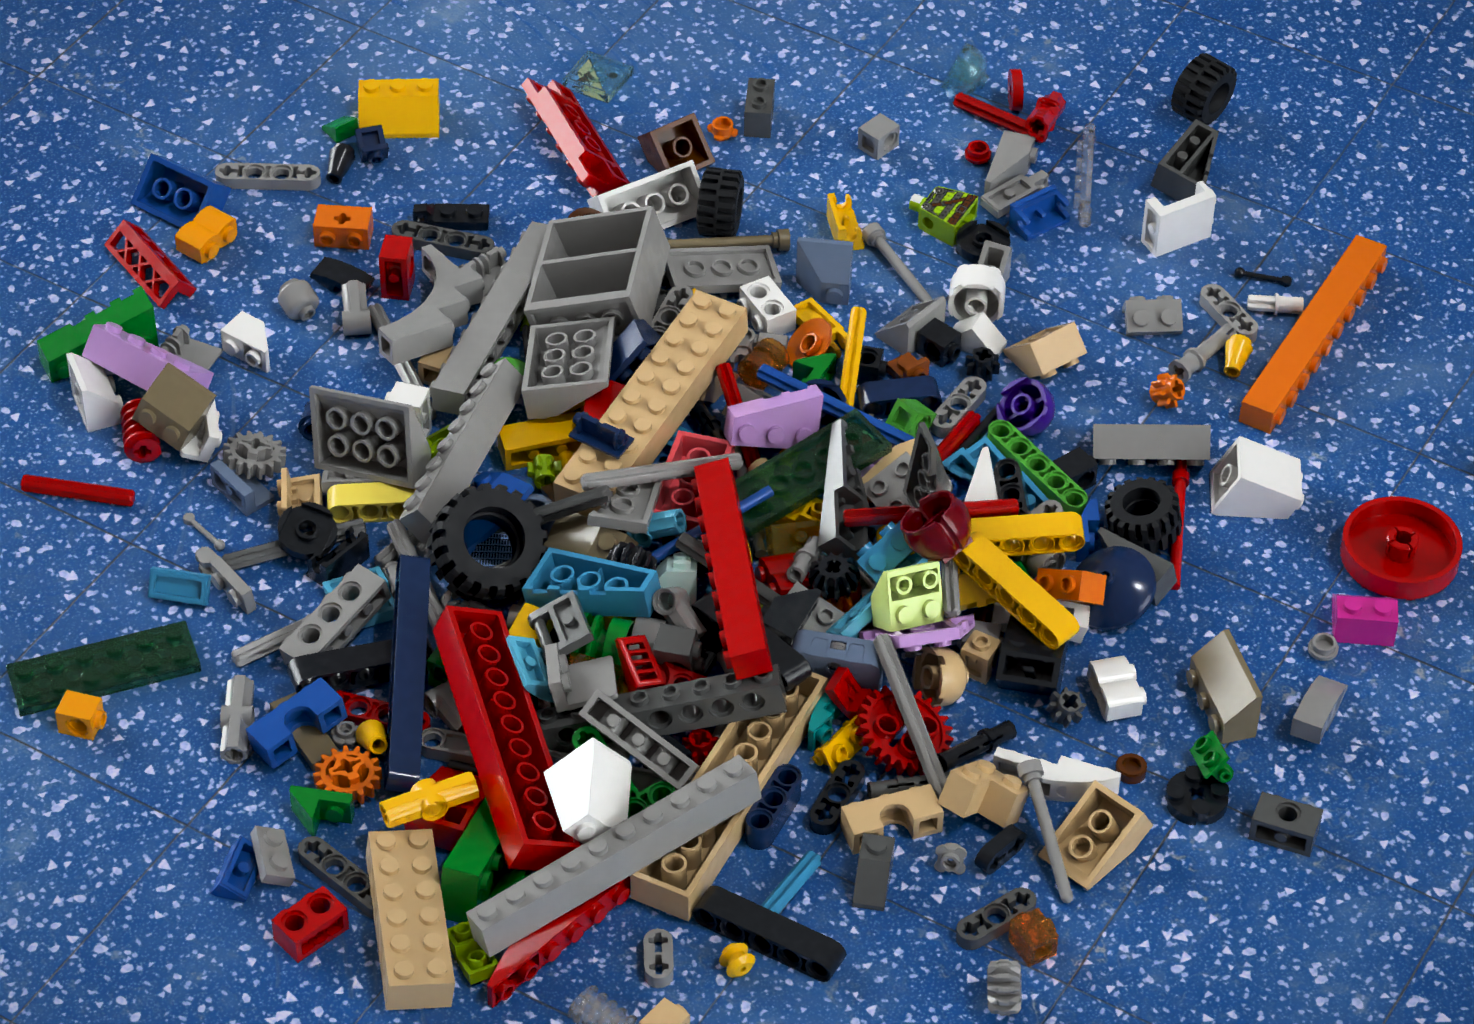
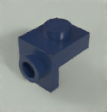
[355,125,389,163]

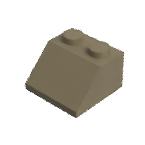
[132,363,217,451]

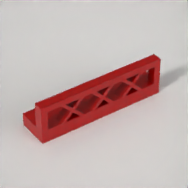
[104,219,197,309]

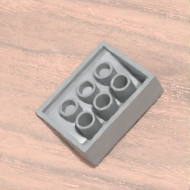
[521,316,616,419]
[309,385,431,489]

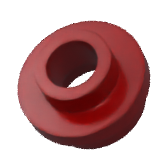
[964,140,991,165]

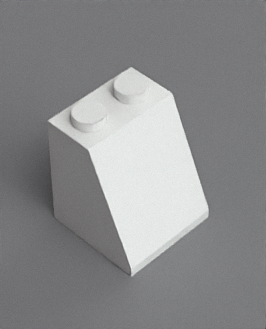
[1210,436,1304,519]
[543,737,632,844]

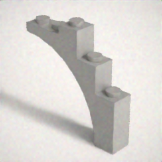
[378,244,485,365]

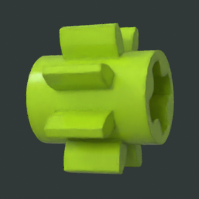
[527,454,562,489]

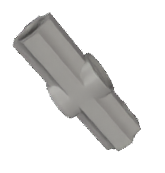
[220,675,255,764]

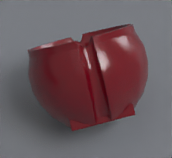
[900,490,973,564]

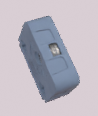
[792,629,884,692]

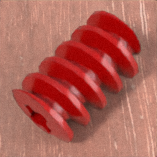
[120,398,161,463]

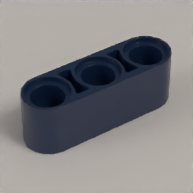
[856,376,942,419]
[745,764,802,850]

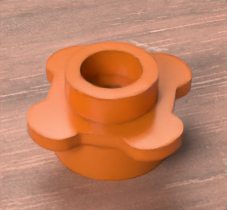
[707,116,738,142]

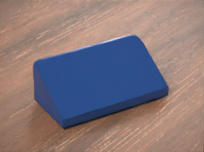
[210,835,259,902]

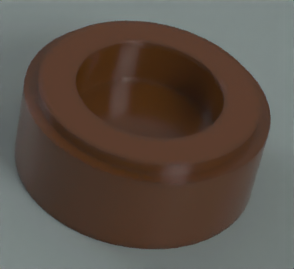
[1115,753,1147,784]

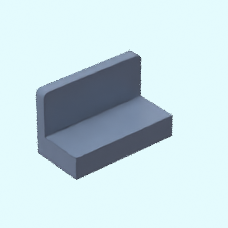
[210,459,274,517]

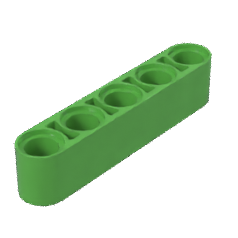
[987,420,1088,515]

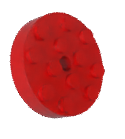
[1340,496,1463,601]

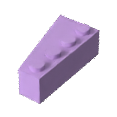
[81,322,214,391]

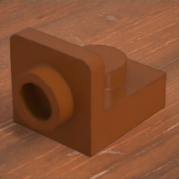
[887,352,930,379]

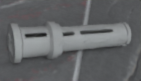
[1168,323,1237,383]

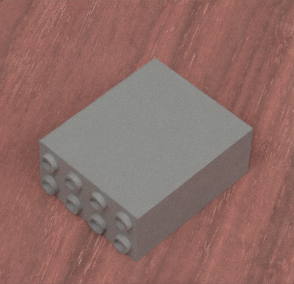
[523,206,670,342]

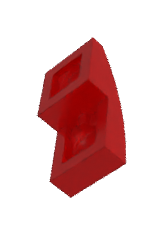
[824,667,872,720]

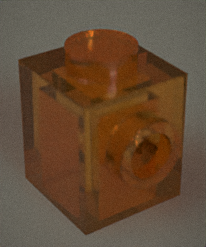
[1008,908,1059,967]

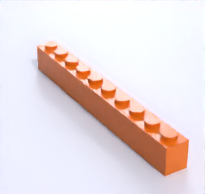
[1239,235,1388,434]

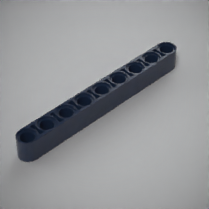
[384,554,431,793]

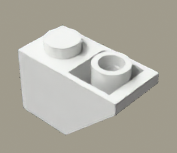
[220,311,271,373]

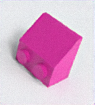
[1332,594,1399,647]

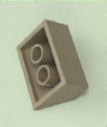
[1186,629,1263,744]

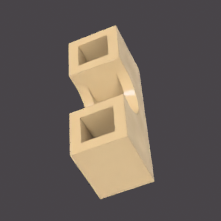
[840,784,944,855]

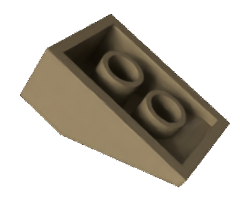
[544,513,639,560]

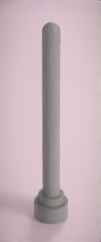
[862,222,932,302]
[1016,759,1073,903]

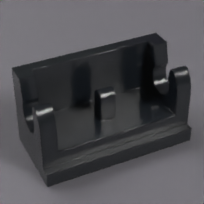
[306,526,370,587]

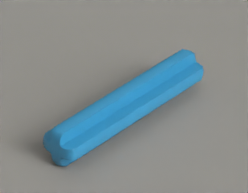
[761,850,821,914]

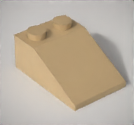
[1038,780,1153,891]

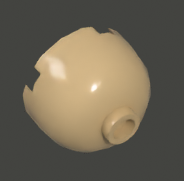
[912,647,969,707]

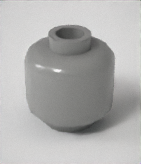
[277,278,319,321]

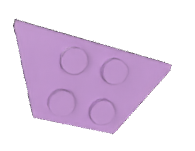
[859,614,975,652]

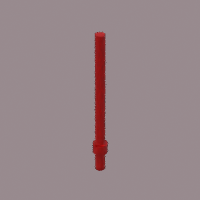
[1170,460,1190,590]

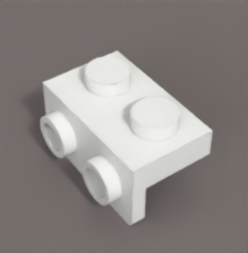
[180,400,222,463]

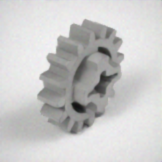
[222,431,286,480]

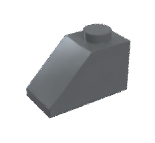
[852,833,895,911]

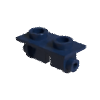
[569,411,634,459]

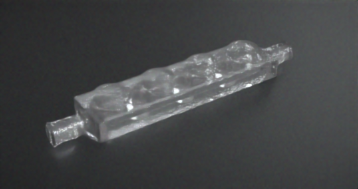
[1073,123,1096,228]

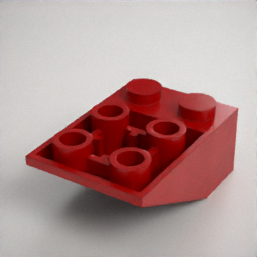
[404,766,485,851]

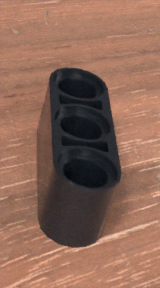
[993,458,1031,515]

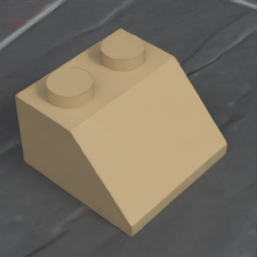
[1003,322,1088,379]

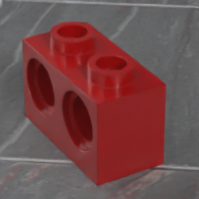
[271,886,349,963]

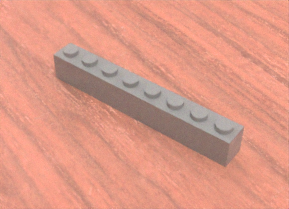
[398,358,523,544]

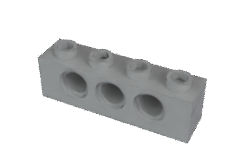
[279,563,391,666]
[578,689,700,790]

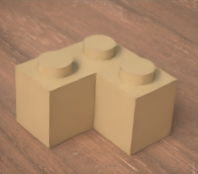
[937,759,1030,828]

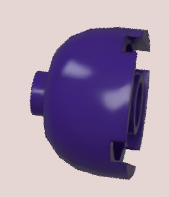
[996,377,1055,436]

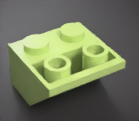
[870,560,944,632]

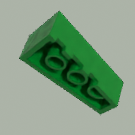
[37,286,159,382]
[441,797,506,923]

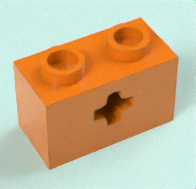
[313,204,374,250]
[1036,568,1107,605]

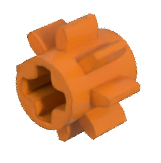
[1149,372,1185,409]

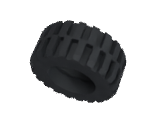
[427,483,549,604]

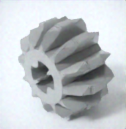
[987,959,1022,1016]

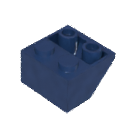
[609,319,661,385]

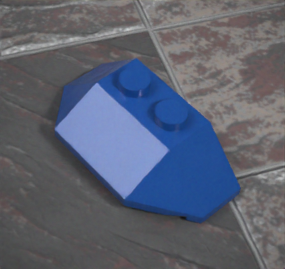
[464,471,535,554]

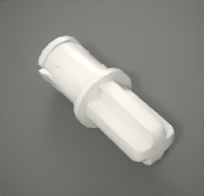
[1247,293,1304,315]

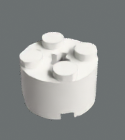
[948,264,1006,322]

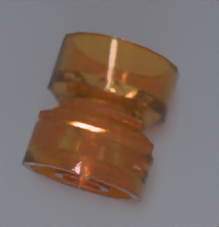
[737,337,790,390]

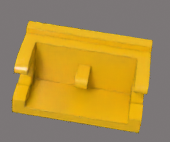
[826,193,865,251]

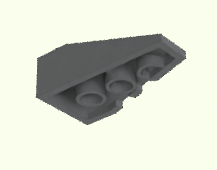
[903,422,953,508]

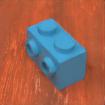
[856,521,914,586]

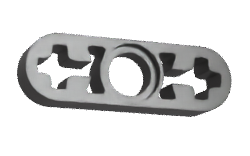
[1199,284,1258,343]
[931,376,987,438]

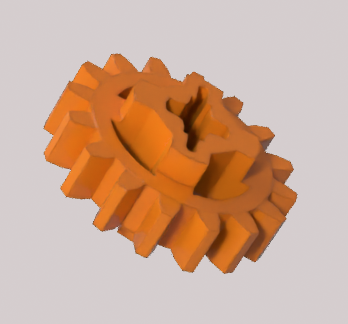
[313,745,382,804]

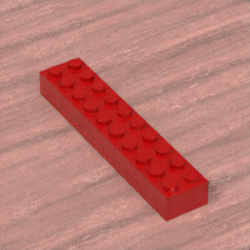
[432,605,581,871]

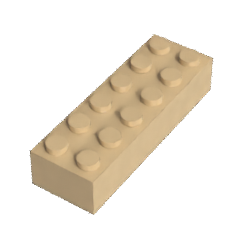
[365,829,455,1010]

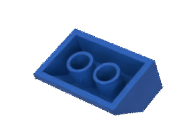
[130,153,232,228]

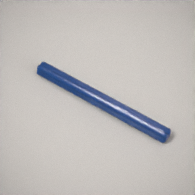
[756,364,914,446]

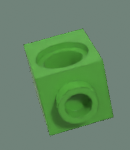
[885,398,937,438]

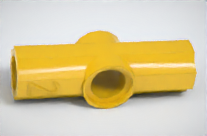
[379,771,479,828]

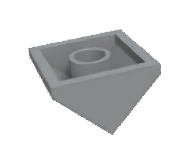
[875,296,946,354]

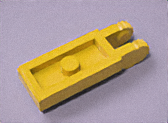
[794,297,848,359]

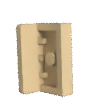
[277,467,323,518]

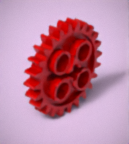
[854,685,954,777]

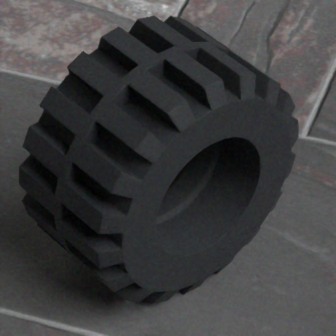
[1171,53,1237,125]
[696,167,744,237]
[1105,477,1182,554]

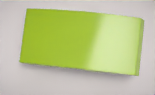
[447,921,498,985]

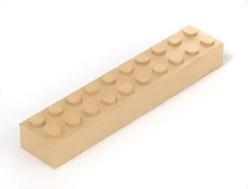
[553,290,748,517]
[630,672,828,922]

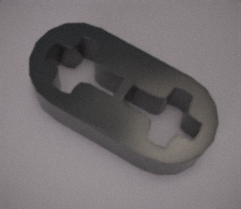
[974,824,1027,875]

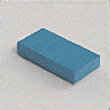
[148,566,211,606]

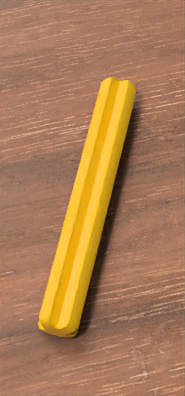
[840,307,867,407]

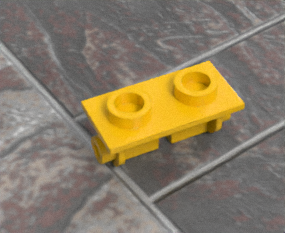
[812,715,863,775]

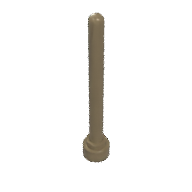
[668,229,790,251]

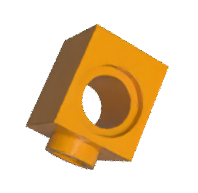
[55,690,107,741]

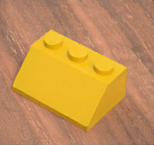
[358,78,440,139]

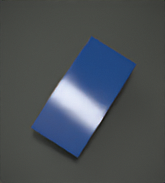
[1076,499,1104,562]

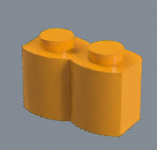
[175,205,238,264]

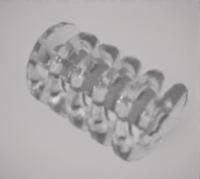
[568,985,637,1024]

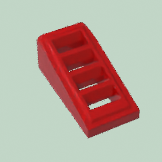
[615,635,665,692]

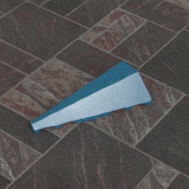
[942,436,1050,513]

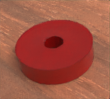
[1008,69,1024,111]

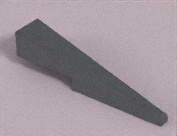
[817,418,876,562]

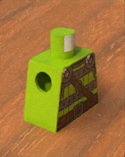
[909,186,978,247]

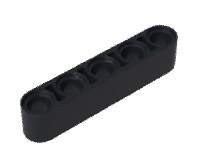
[691,590,812,693]
[286,638,434,693]
[692,885,847,982]

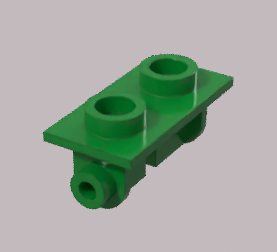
[1189,730,1234,783]

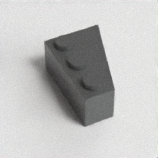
[1151,119,1219,201]

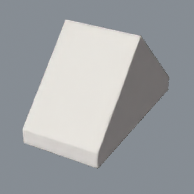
[953,312,1007,356]

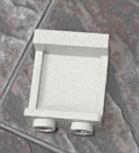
[1141,181,1216,257]

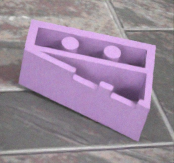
[724,384,824,450]

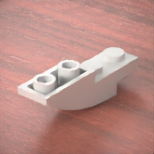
[993,747,1121,802]

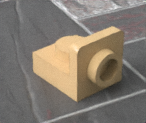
[960,630,1001,685]

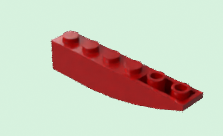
[487,876,630,1008]

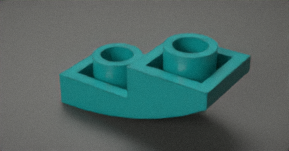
[807,692,841,752]

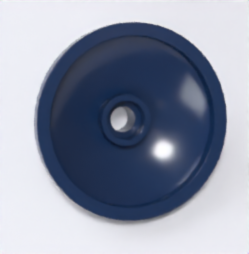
[1075,546,1157,630]

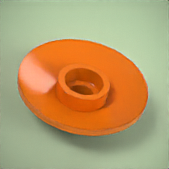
[786,318,832,367]

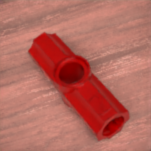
[1025,91,1066,138]

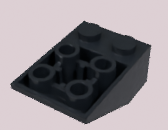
[995,607,1075,696]

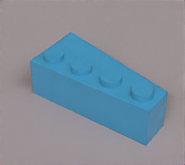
[522,547,661,617]

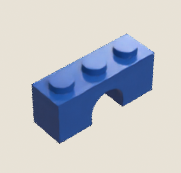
[245,677,348,769]

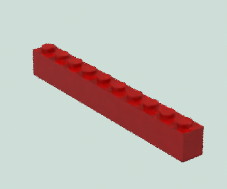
[691,457,773,680]

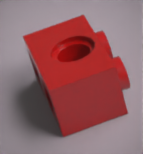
[379,234,415,301]

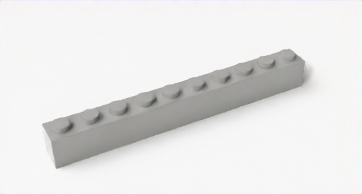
[429,221,548,415]
[466,755,762,957]

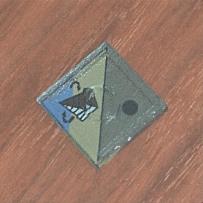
[562,51,633,103]

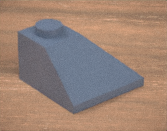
[796,237,853,305]

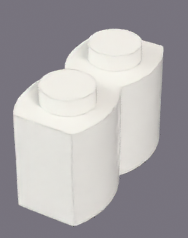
[1087,655,1147,722]

